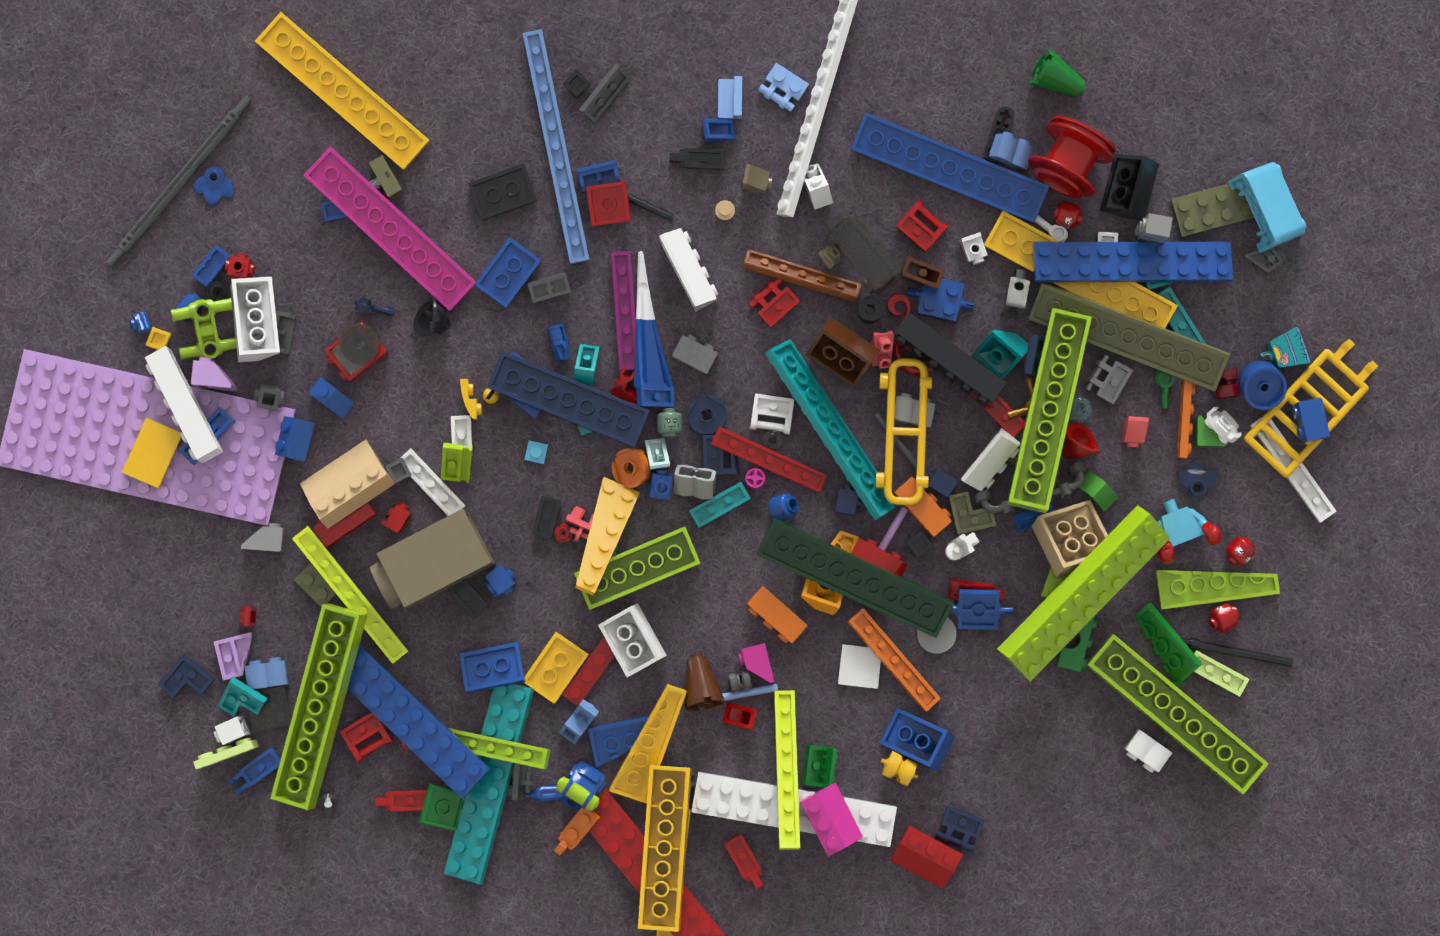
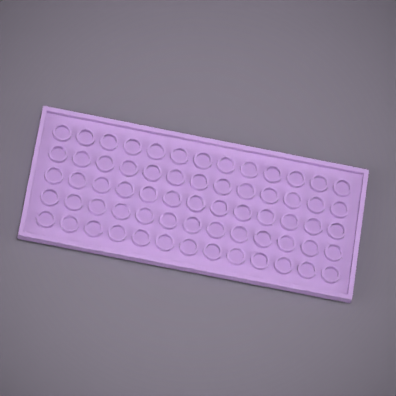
[0,349,296,526]

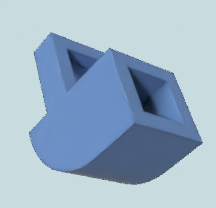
[559,699,599,745]

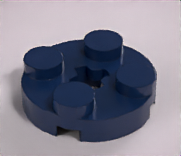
[687,395,727,435]

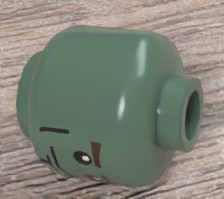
[657,408,682,438]

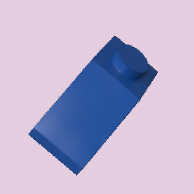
[309,377,355,419]

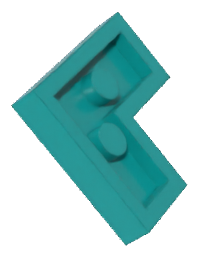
[217,677,267,717]

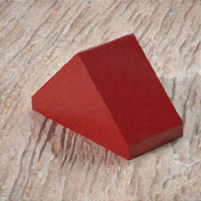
[722,703,758,730]

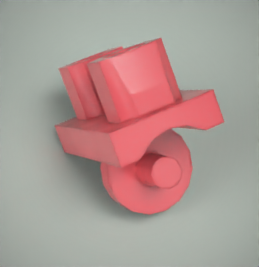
[871,331,894,369]
[566,506,594,542]

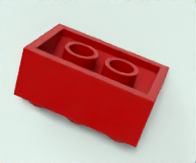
[890,825,963,889]

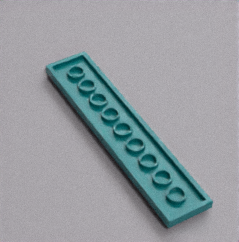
[765,339,898,520]
[444,684,534,885]

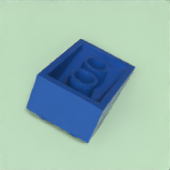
[880,708,955,772]

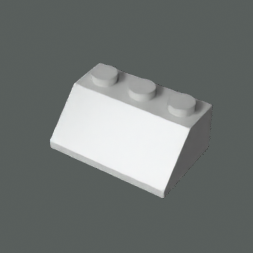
[961,428,1020,491]
[598,603,667,677]

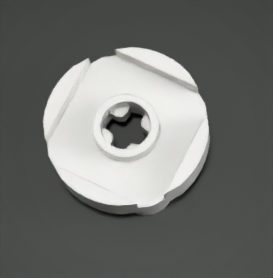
[1204,407,1242,444]

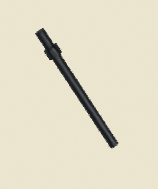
[1180,637,1293,667]

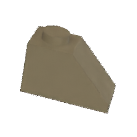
[742,164,773,194]

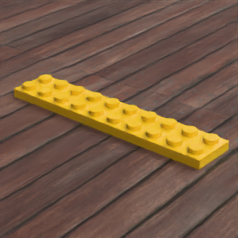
[255,12,430,170]
[984,211,1178,328]

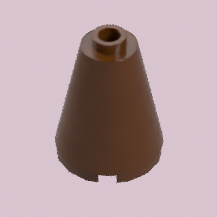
[685,654,725,711]

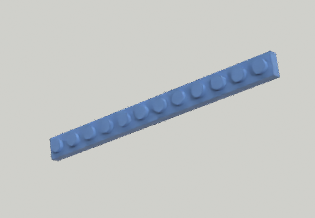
[523,29,590,265]

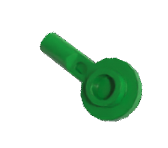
[1155,370,1175,408]

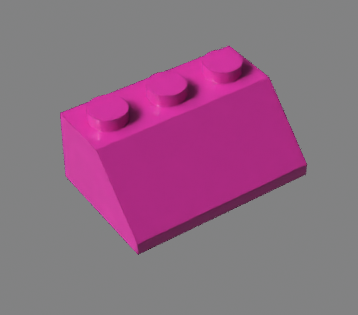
[800,782,863,857]

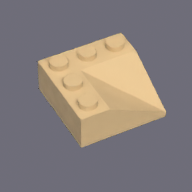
[1032,500,1108,578]

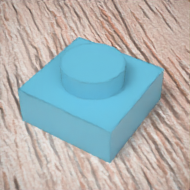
[524,440,548,464]

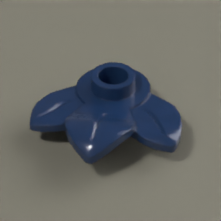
[1178,459,1218,498]

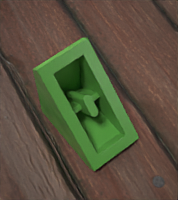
[1194,415,1228,448]
[1079,470,1118,512]

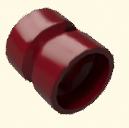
[1214,368,1241,399]

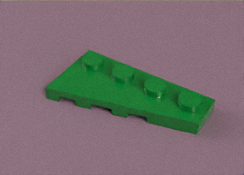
[1135,602,1202,687]

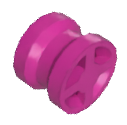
[745,468,765,489]

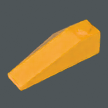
[801,530,859,616]

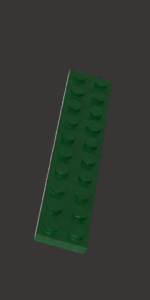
[756,518,954,638]

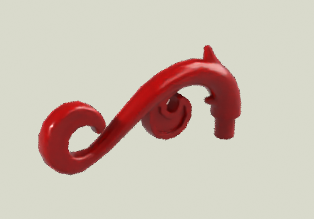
[887,293,934,376]

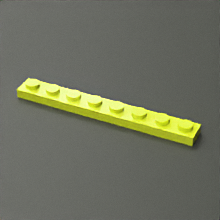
[292,526,408,664]
[774,690,800,850]

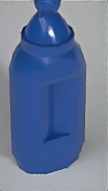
[525,785,563,802]

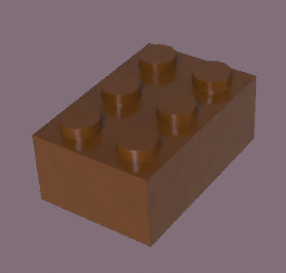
[805,317,880,388]

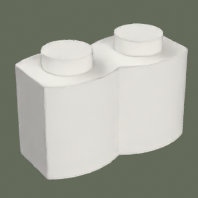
[1124,729,1172,773]

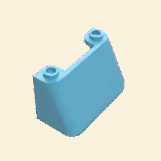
[1228,162,1306,253]

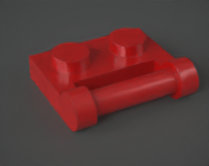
[896,200,948,252]
[340,712,393,763]

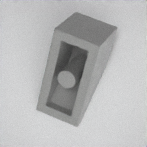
[241,523,286,552]

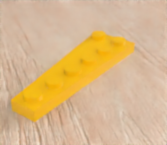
[575,477,640,596]
[609,684,687,804]

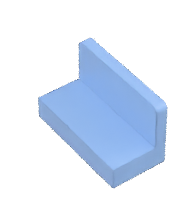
[718,76,742,119]

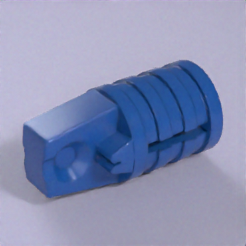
[547,324,570,361]

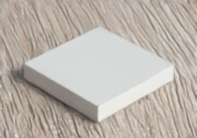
[838,644,881,689]

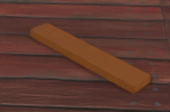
[742,249,861,303]

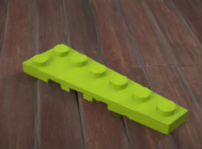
[1155,570,1280,610]

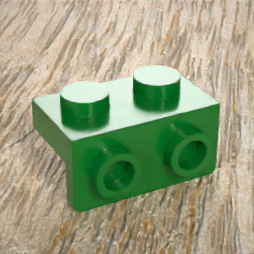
[802,744,838,787]

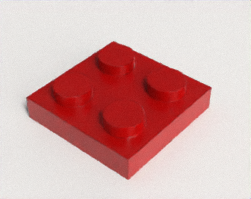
[586,181,632,226]

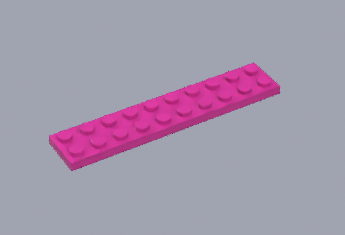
[303,146,476,311]

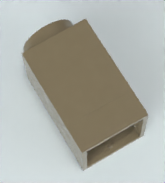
[370,509,495,609]

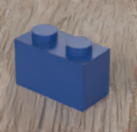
[1292,397,1330,443]
[275,416,315,462]

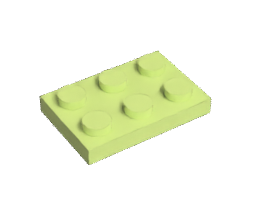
[193,738,259,769]

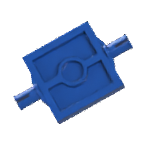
[907,279,974,323]
[950,589,1013,630]

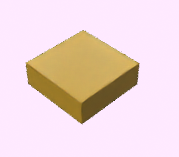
[146,327,172,350]

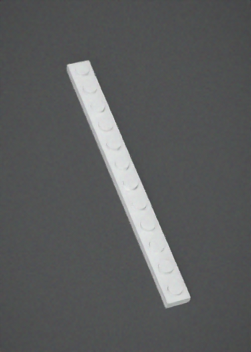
[777,0,858,217]

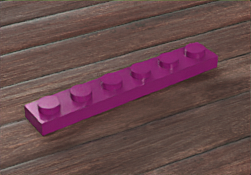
[611,251,636,371]

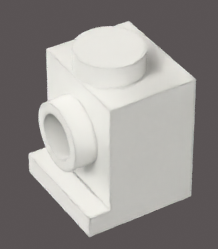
[960,232,988,265]

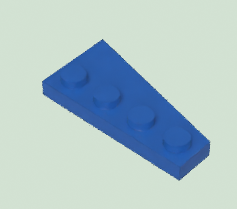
[588,715,650,768]

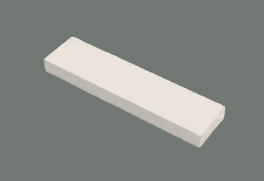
[401,448,466,516]

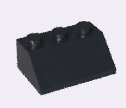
[1100,154,1159,220]

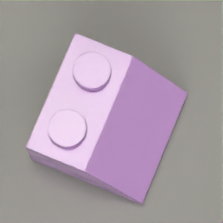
[191,357,238,392]

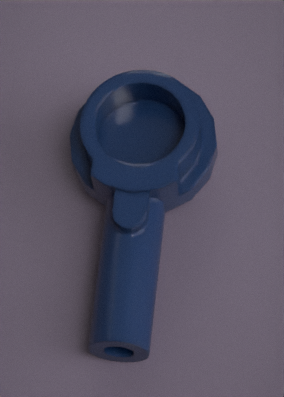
[354,298,394,316]

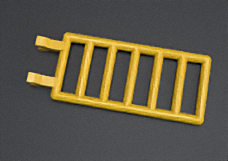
[1244,339,1378,478]

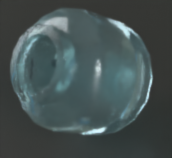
[1069,397,1092,423]

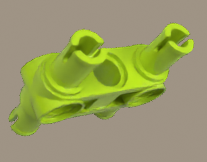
[171,298,237,360]

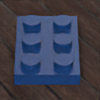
[474,237,542,309]
[459,642,526,694]

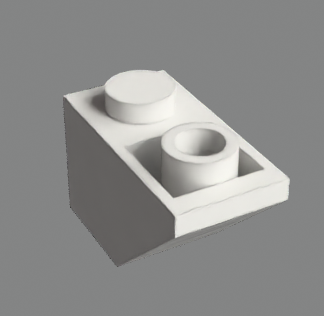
[804,163,833,209]

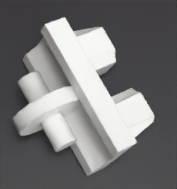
[945,532,979,561]

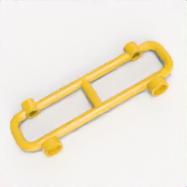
[876,358,932,505]

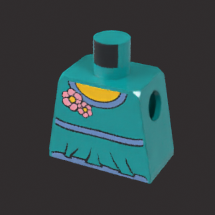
[1259,327,1311,369]

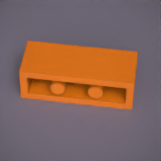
[893,477,952,538]
[747,586,808,644]

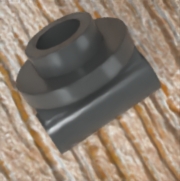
[318,794,338,817]

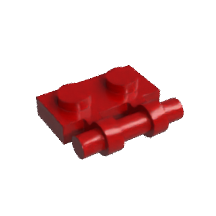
[748,278,800,328]

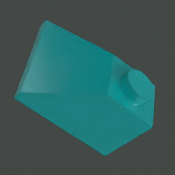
[971,330,1028,380]

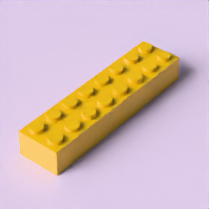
[638,765,692,932]

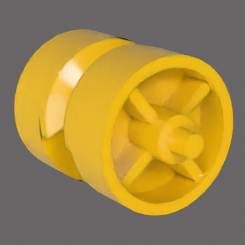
[881,751,919,786]

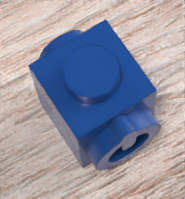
[646,469,673,500]
[484,564,516,597]

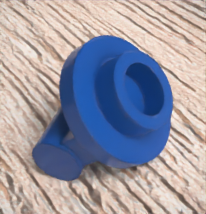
[130,312,152,334]

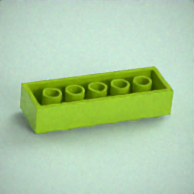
[574,527,701,610]

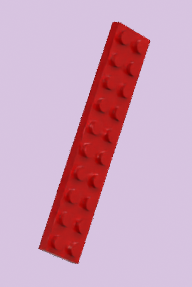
[575,788,726,936]

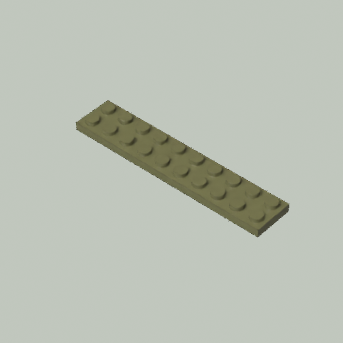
[1029,282,1230,391]

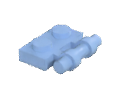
[758,63,809,112]

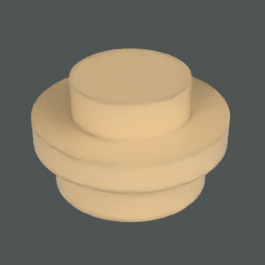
[715,200,735,220]

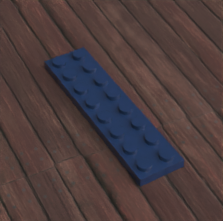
[487,351,650,448]

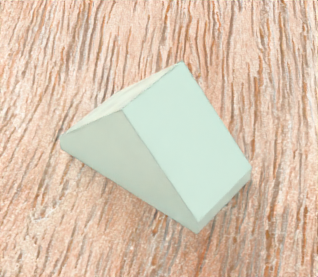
[645,438,670,471]

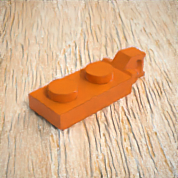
[554,808,600,856]

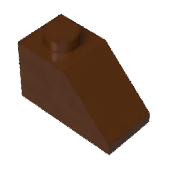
[899,256,945,289]

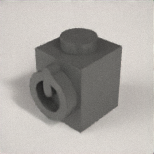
[253,382,284,411]

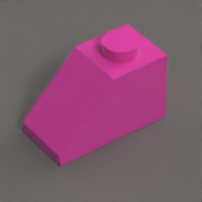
[739,643,774,683]

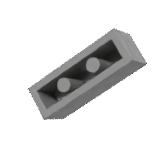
[1134,213,1173,243]

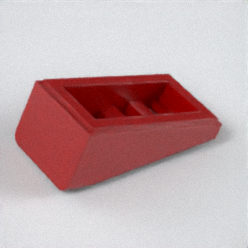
[239,606,257,627]

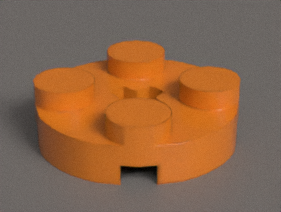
[612,448,651,488]

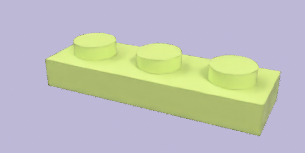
[1194,650,1249,697]

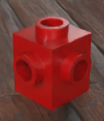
[225,253,255,279]

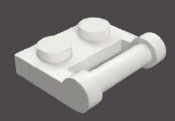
[750,394,794,435]

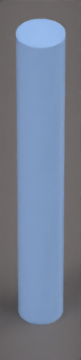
[722,683,778,701]

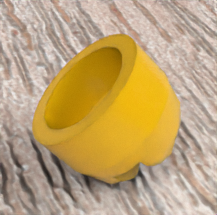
[483,389,499,404]

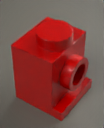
[381,502,412,534]

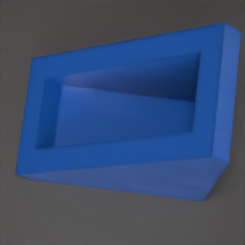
[702,118,735,143]

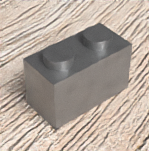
[672,334,718,376]

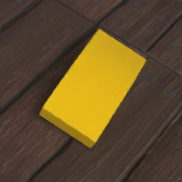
[460,379,482,420]

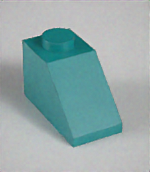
[574,344,600,387]

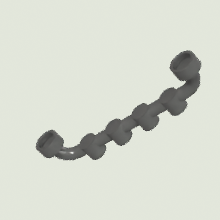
[974,462,1087,516]

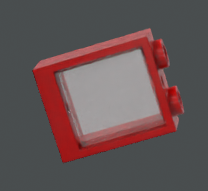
[325,321,389,383]

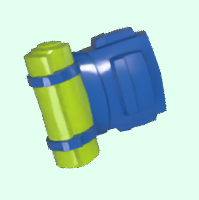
[556,761,606,812]

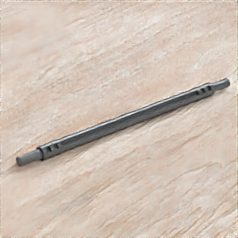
[106,95,252,267]

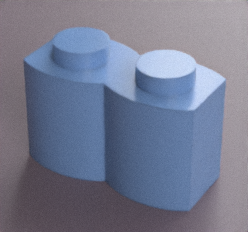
[989,132,1034,170]
[244,657,289,689]

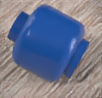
[769,493,799,521]

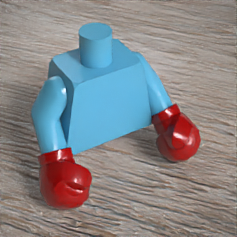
[1157,499,1222,563]

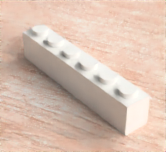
[145,346,223,464]

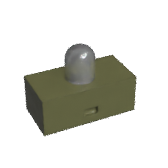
[369,155,404,200]

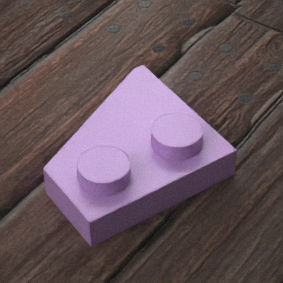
[214,632,253,681]

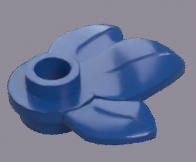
[194,166,234,206]

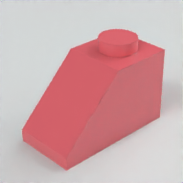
[1122,416,1149,448]

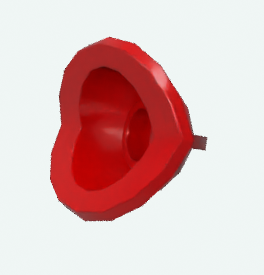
[1062,423,1100,459]

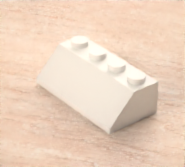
[659,228,718,312]
[230,277,280,362]

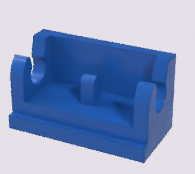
[577,160,620,193]

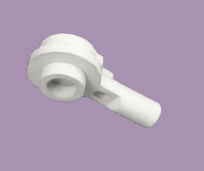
[1035,215,1068,242]

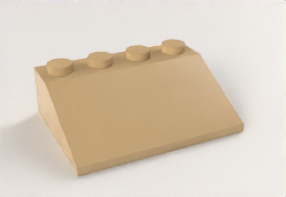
[300,439,394,528]

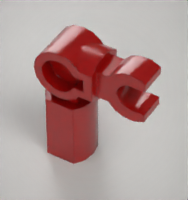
[611,366,644,408]

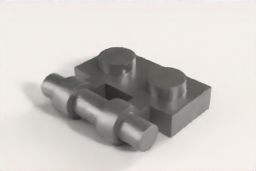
[1084,354,1133,405]

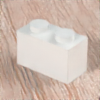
[214,716,251,745]

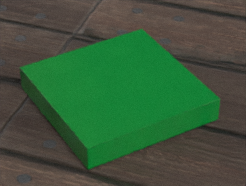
[418,783,466,831]

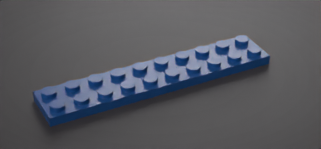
[851,112,1049,223]
[1033,242,1233,282]
[348,644,490,799]

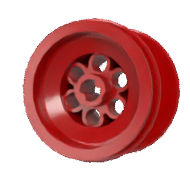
[1027,116,1116,199]

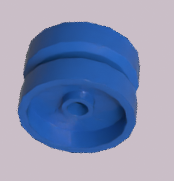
[1238,360,1287,410]

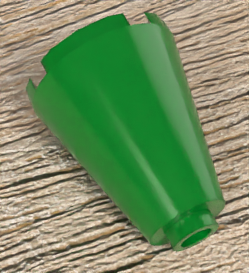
[1029,49,1086,98]

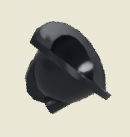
[413,296,450,336]

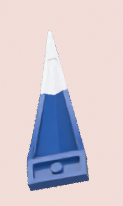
[634,251,675,408]

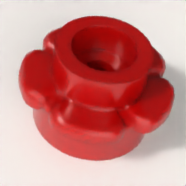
[554,523,573,543]

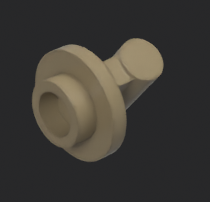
[817,246,840,270]

